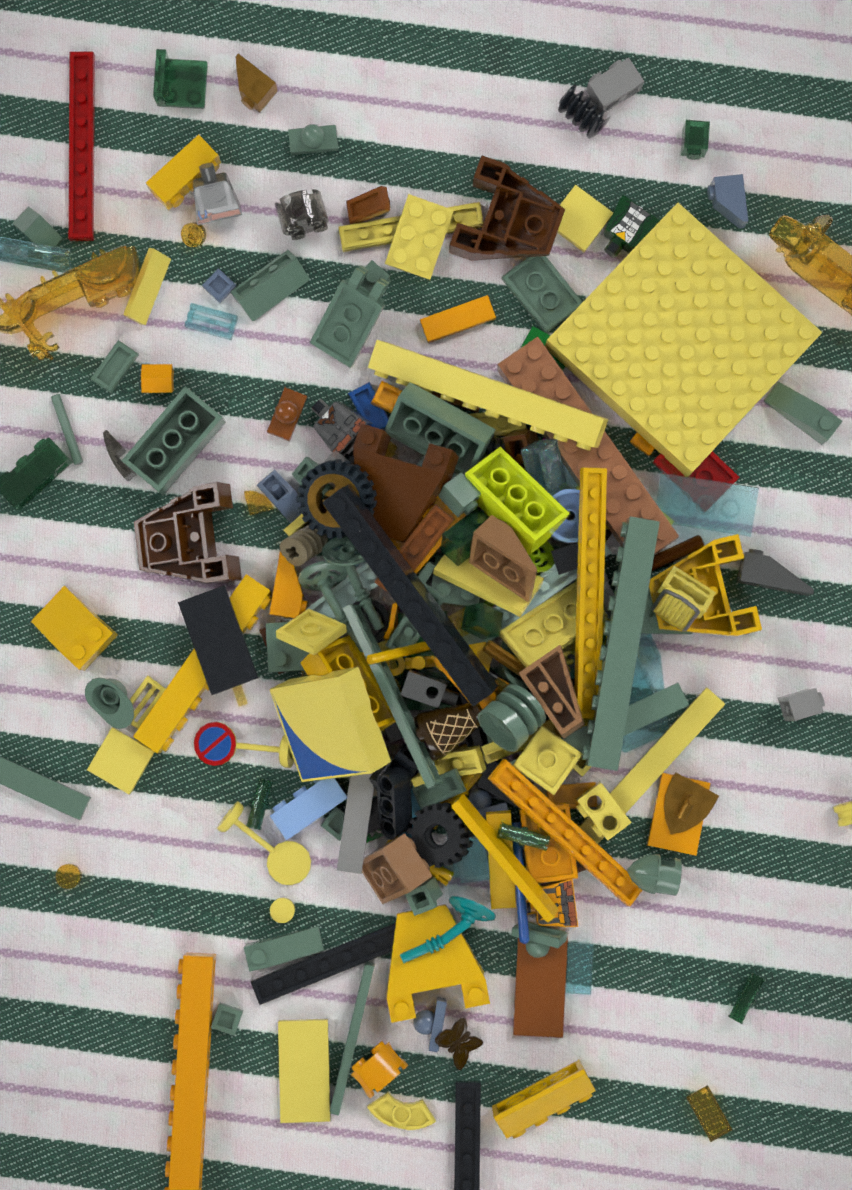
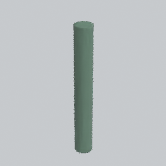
[51,394,83,465]

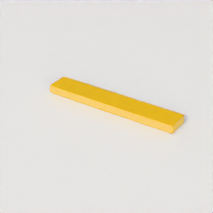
[451,794,559,922]

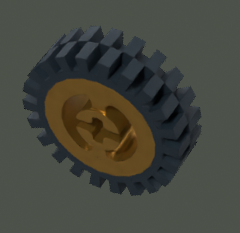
[297,459,377,539]

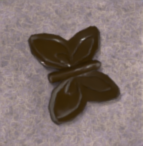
[435,1018,483,1070]

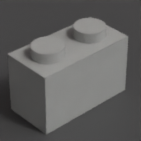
[586,58,644,112]
[778,688,825,721]

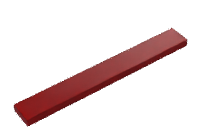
[68,51,95,241]

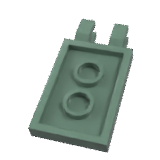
[310,265,389,368]

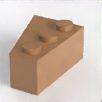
[519,645,585,738]

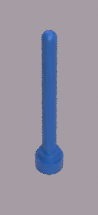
[512,822,529,944]

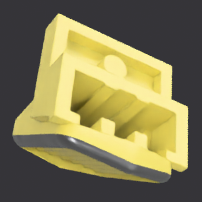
[651,566,716,631]

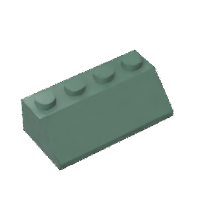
[384,382,496,475]

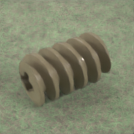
[279,523,328,566]

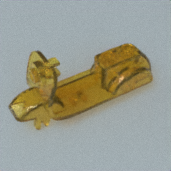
[769,215,852,315]
[0,246,139,361]

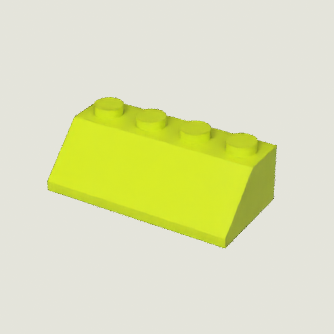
[465,447,570,555]

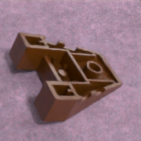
[449,155,565,261]
[353,424,459,543]
[134,482,242,584]

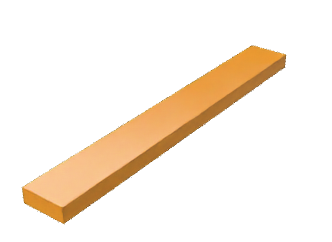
[488,759,642,907]

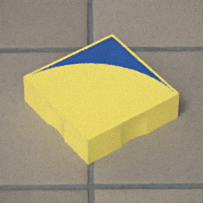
[269,667,391,782]

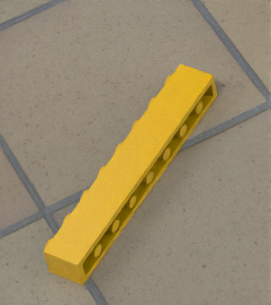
[133,574,272,753]

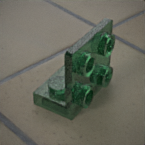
[153,49,208,109]

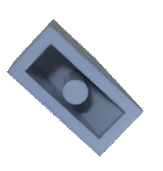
[707,174,748,229]
[257,469,304,524]

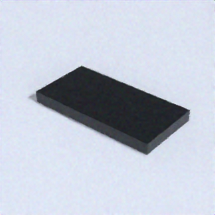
[178,585,259,696]

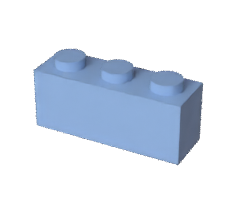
[270,778,347,841]

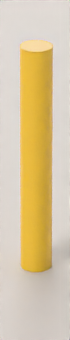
[367,641,431,665]

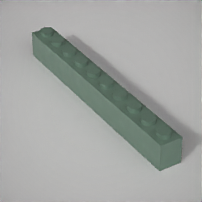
[582,516,660,771]

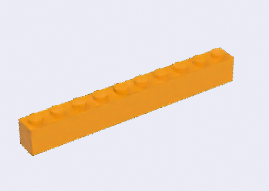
[164,952,216,1190]

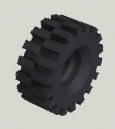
[407,803,474,868]

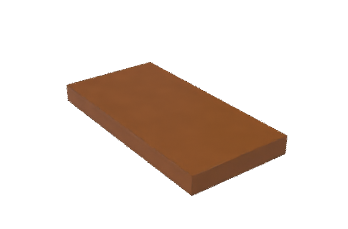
[513,937,568,1038]

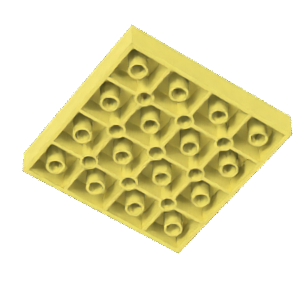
[545,203,822,477]

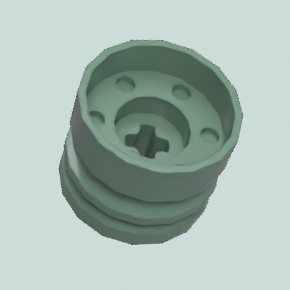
[478,684,546,752]

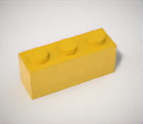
[146,135,221,211]

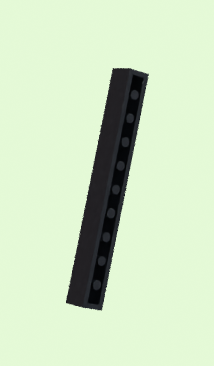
[322,484,498,706]

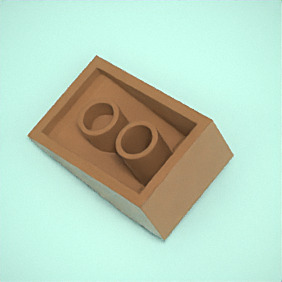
[469,515,537,602]
[362,833,432,904]

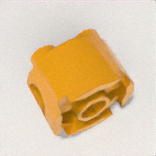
[351,1041,408,1099]

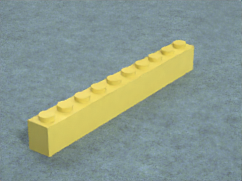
[368,340,608,451]

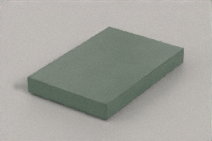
[501,256,582,334]

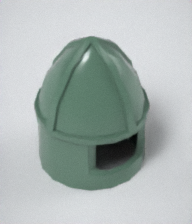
[627,854,682,896]

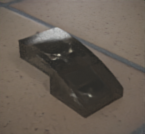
[103,430,136,482]

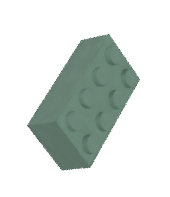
[121,386,226,495]

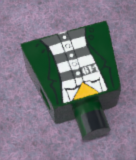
[604,195,660,258]

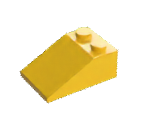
[31,586,118,671]

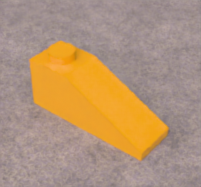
[269,552,308,619]

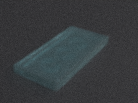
[656,473,759,537]

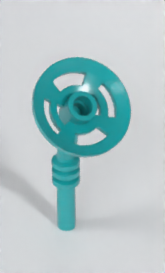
[400,896,496,964]

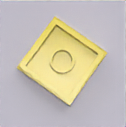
[557,185,613,253]
[276,609,347,655]
[513,726,583,795]
[87,727,155,795]

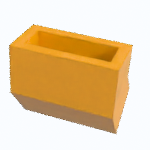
[141,364,174,393]

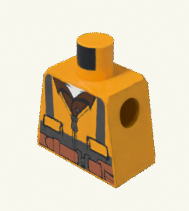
[526,879,578,927]

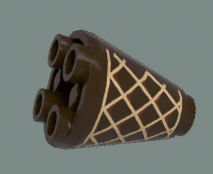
[414,702,482,761]

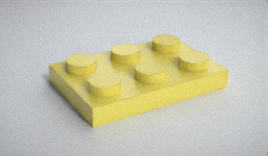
[385,194,454,280]

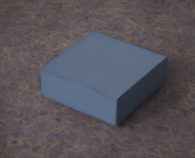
[202,268,237,303]

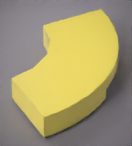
[367,1092,436,1130]

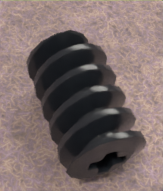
[558,84,611,139]

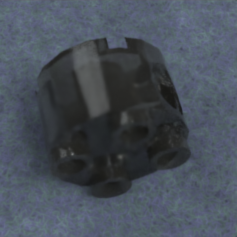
[275,189,329,240]

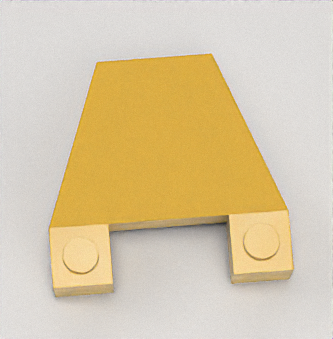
[649,534,762,637]
[386,904,490,1023]

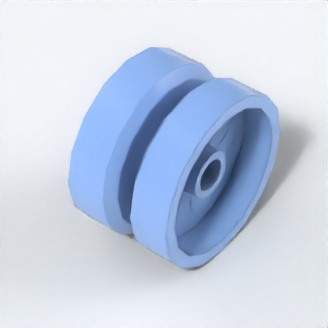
[551,489,579,543]

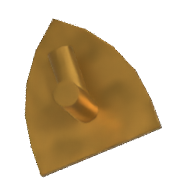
[664,772,719,834]

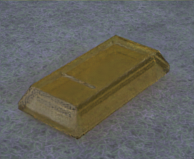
[686,1085,732,1142]

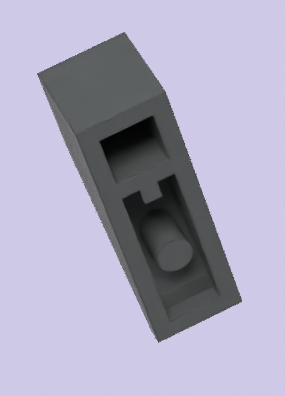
[736,549,814,596]

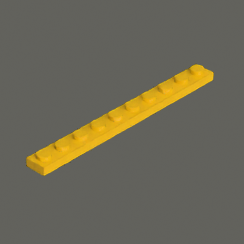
[574,467,607,718]

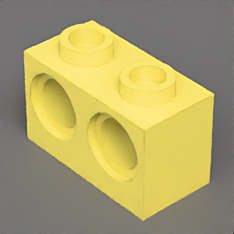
[576,781,632,841]

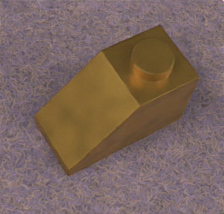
[235,53,278,113]

